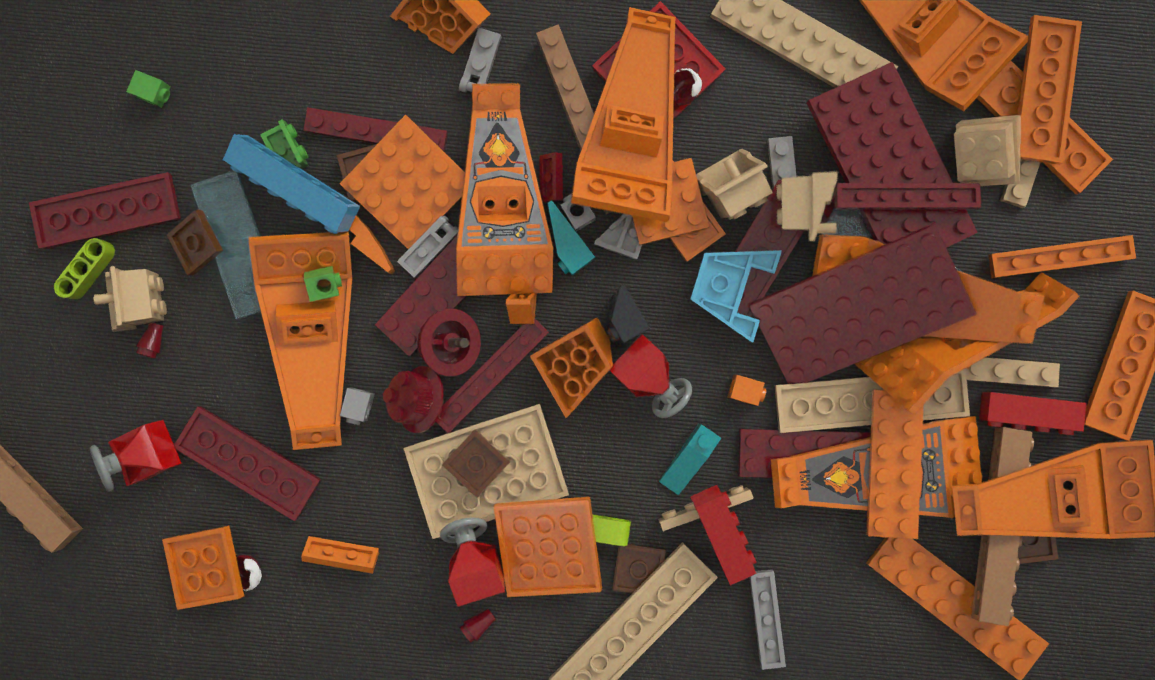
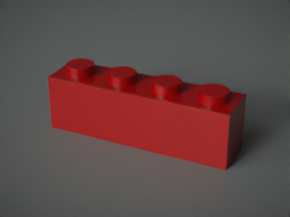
[979,392,1086,435]
[690,485,757,585]

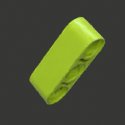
[54,239,115,299]
[592,514,631,546]

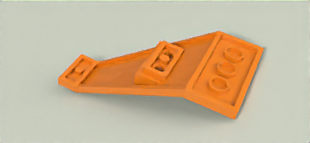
[812,234,1044,343]

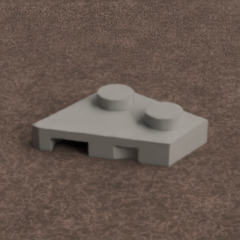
[594,213,642,260]

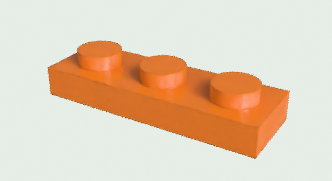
[302,536,379,574]

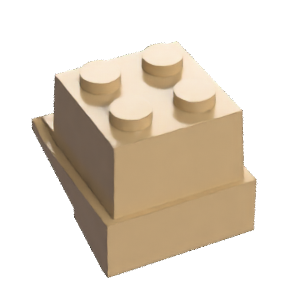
[954,115,1021,186]
[696,149,773,220]
[777,172,837,241]
[94,266,167,332]

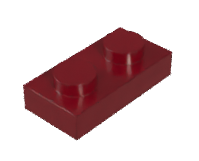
[539,152,563,203]

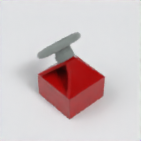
[609,334,692,418]
[90,420,182,491]
[440,517,505,606]

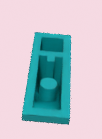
[548,200,595,276]
[659,423,721,495]

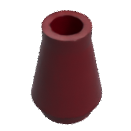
[136,322,164,359]
[459,608,496,643]

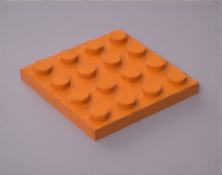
[340,114,465,249]
[494,497,602,597]

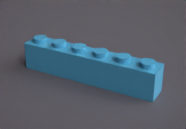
[223,134,360,234]

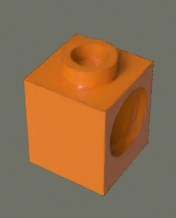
[727,375,766,406]

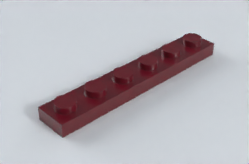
[303,107,448,152]
[834,183,981,209]
[436,319,549,433]

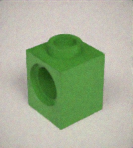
[126,70,171,108]
[304,266,342,302]

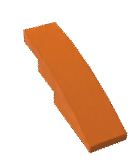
[349,214,395,274]

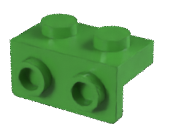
[260,119,309,169]

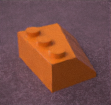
[390,0,490,54]
[530,318,613,418]

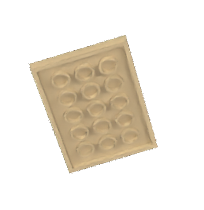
[404,404,569,539]

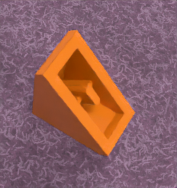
[506,293,537,324]

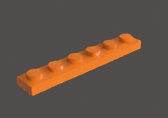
[988,235,1136,278]

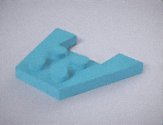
[690,250,782,343]

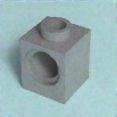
[561,194,596,232]
[340,388,375,425]

